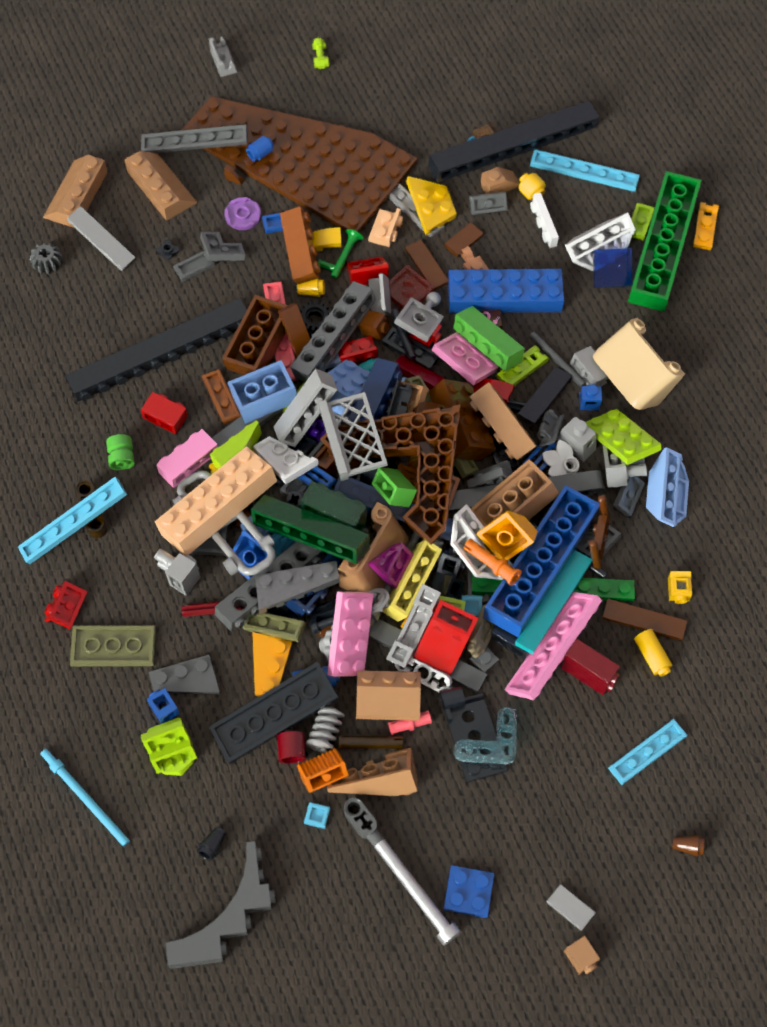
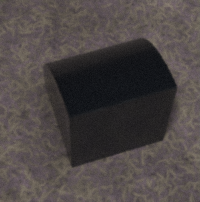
[430,572,465,600]

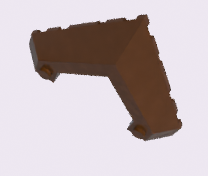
[320,405,461,545]

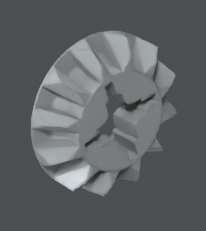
[369,588,391,616]

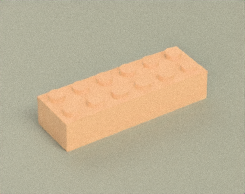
[155,446,277,556]

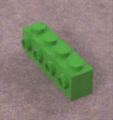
[453,306,525,371]

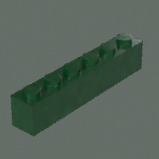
[251,495,370,564]

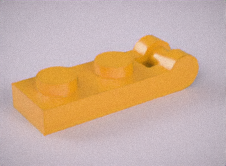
[693,202,719,250]

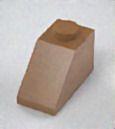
[481,167,520,193]

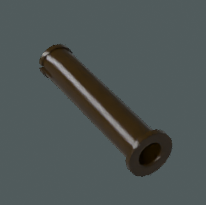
[339,734,403,751]

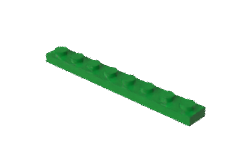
[471,573,635,602]

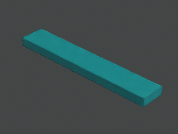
[515,550,592,655]

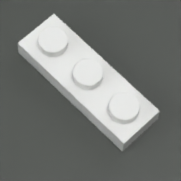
[530,193,558,248]

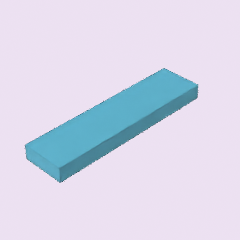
[608,719,687,785]

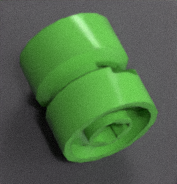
[106,434,135,470]

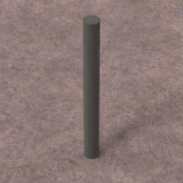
[529,331,586,388]

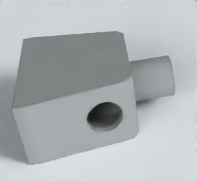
[557,417,596,462]

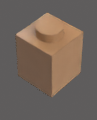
[564,936,600,975]

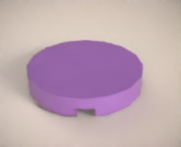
[225,197,261,230]

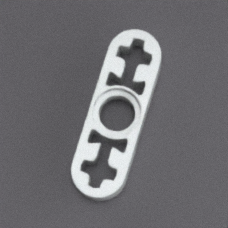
[395,656,452,692]

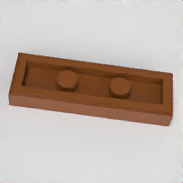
[202,369,241,425]

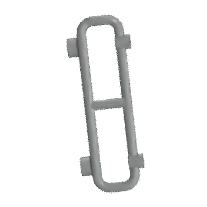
[173,471,276,576]

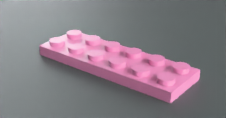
[505,592,602,700]

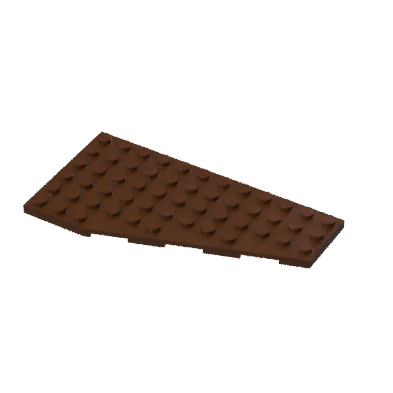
[180,96,418,233]

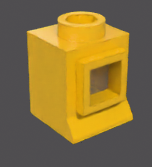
[668,571,692,604]

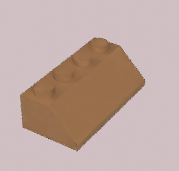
[125,151,197,221]
[43,155,107,228]
[470,382,538,461]
[471,459,560,527]

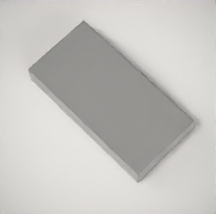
[546,884,595,931]

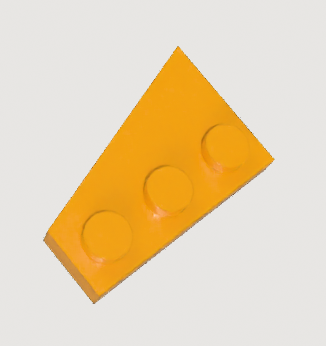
[252,632,292,697]

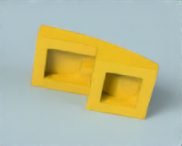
[312,227,341,251]

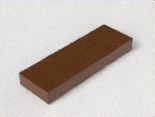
[405,240,448,291]
[278,302,311,359]

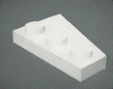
[253,436,319,484]

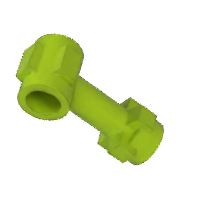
[312,38,329,69]

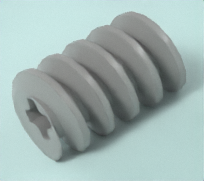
[306,706,345,753]

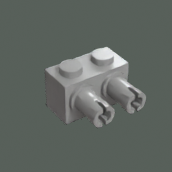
[603,445,647,487]
[154,549,201,596]

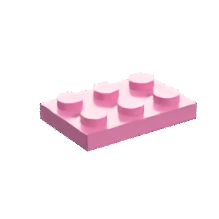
[432,332,498,386]

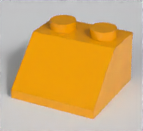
[476,510,538,561]

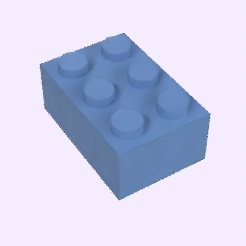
[328,359,370,417]
[227,360,297,424]

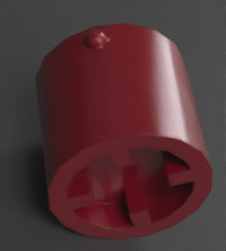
[277,731,306,764]

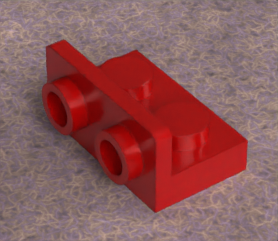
[338,336,378,364]
[44,581,87,629]

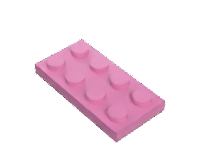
[327,591,374,677]

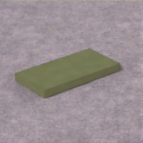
[70,625,156,666]

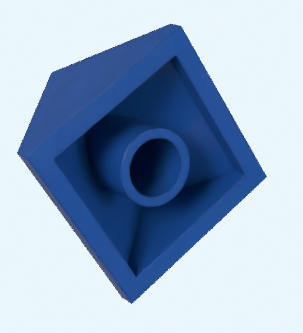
[227,529,276,580]

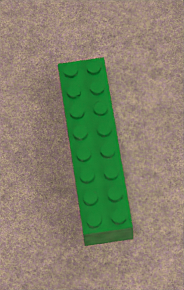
[628,171,701,312]

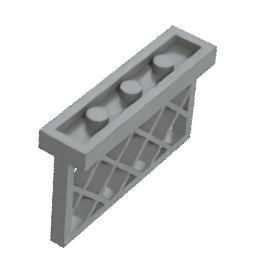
[318,392,388,481]

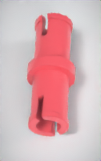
[388,710,432,735]

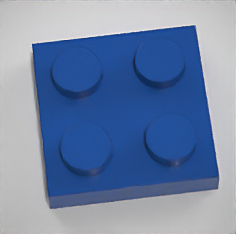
[444,865,494,918]

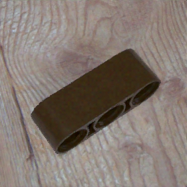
[76,480,107,539]

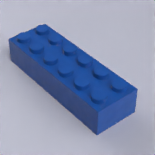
[448,269,564,313]

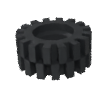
[299,301,331,337]

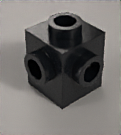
[437,547,466,578]

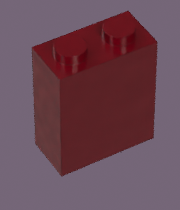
[561,639,620,695]

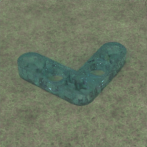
[454,707,517,764]

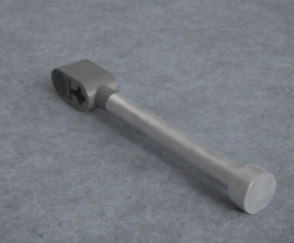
[344,798,461,946]

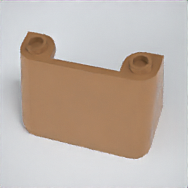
[338,502,409,592]

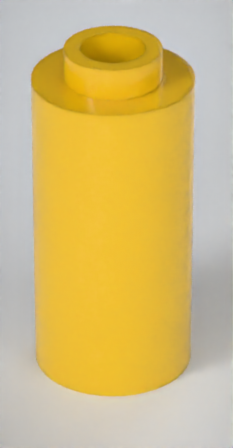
[634,629,672,677]

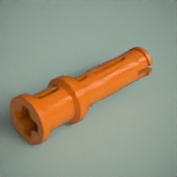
[464,539,522,586]

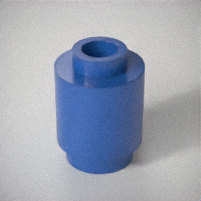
[246,136,274,162]

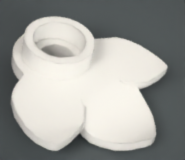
[542,440,579,477]

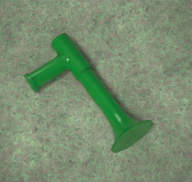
[318,229,363,279]

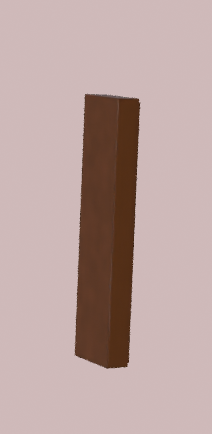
[602,599,687,641]

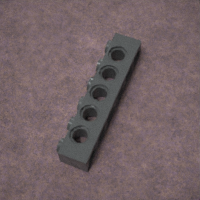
[290,281,376,382]
[215,541,323,632]

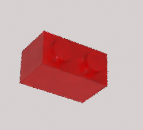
[141,392,188,435]

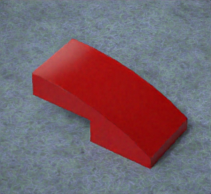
[473,379,514,404]

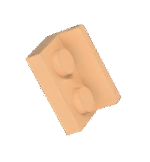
[368,208,403,247]

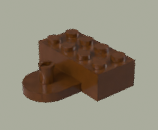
[412,379,496,461]

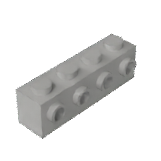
[274,368,337,447]

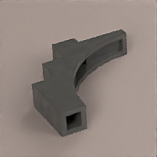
[166,841,276,969]

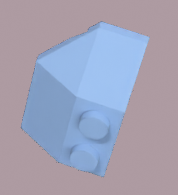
[646,447,689,527]

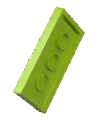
[585,409,661,465]

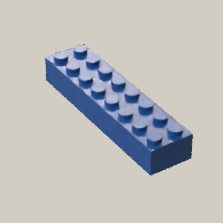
[483,485,600,637]

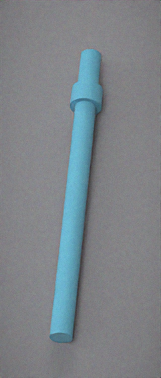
[40,748,130,847]

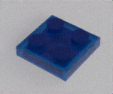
[593,248,632,288]

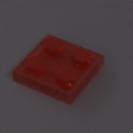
[389,265,434,309]

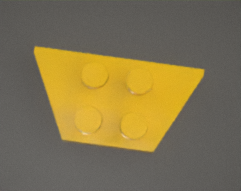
[406,177,457,235]

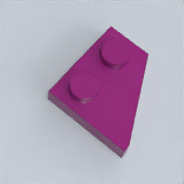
[368,542,414,588]

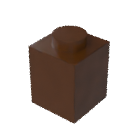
[358,310,390,340]

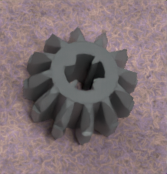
[30,242,62,275]

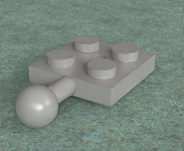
[394,292,444,343]

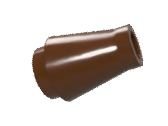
[673,835,705,857]

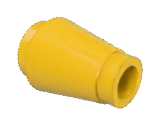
[297,278,325,297]

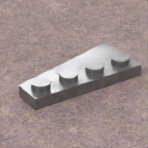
[255,561,340,614]

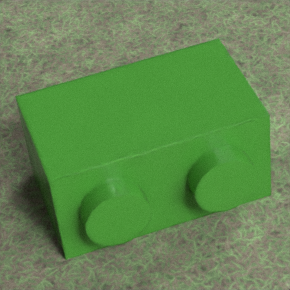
[372,467,417,507]

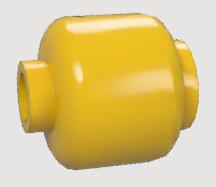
[519,173,546,200]

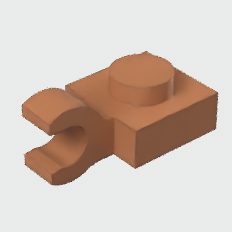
[461,246,488,270]

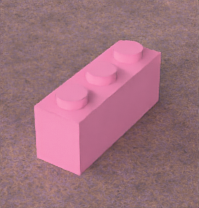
[157,429,218,488]

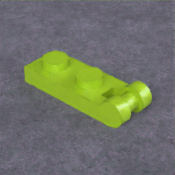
[497,345,549,386]

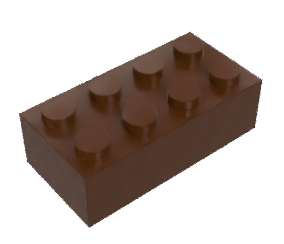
[222,295,288,375]

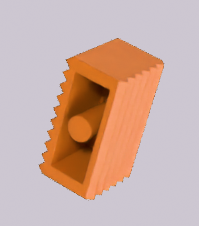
[297,748,349,793]

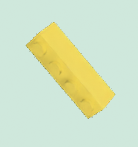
[383,540,442,622]

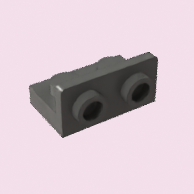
[467,460,512,488]

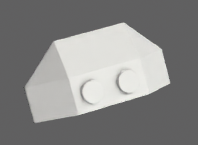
[565,213,635,271]
[451,504,513,580]

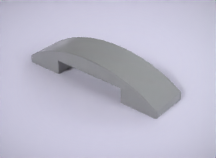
[386,584,441,668]

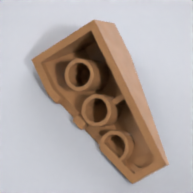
[327,748,418,796]

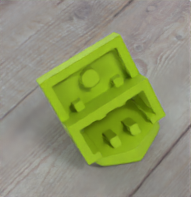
[141,718,197,776]

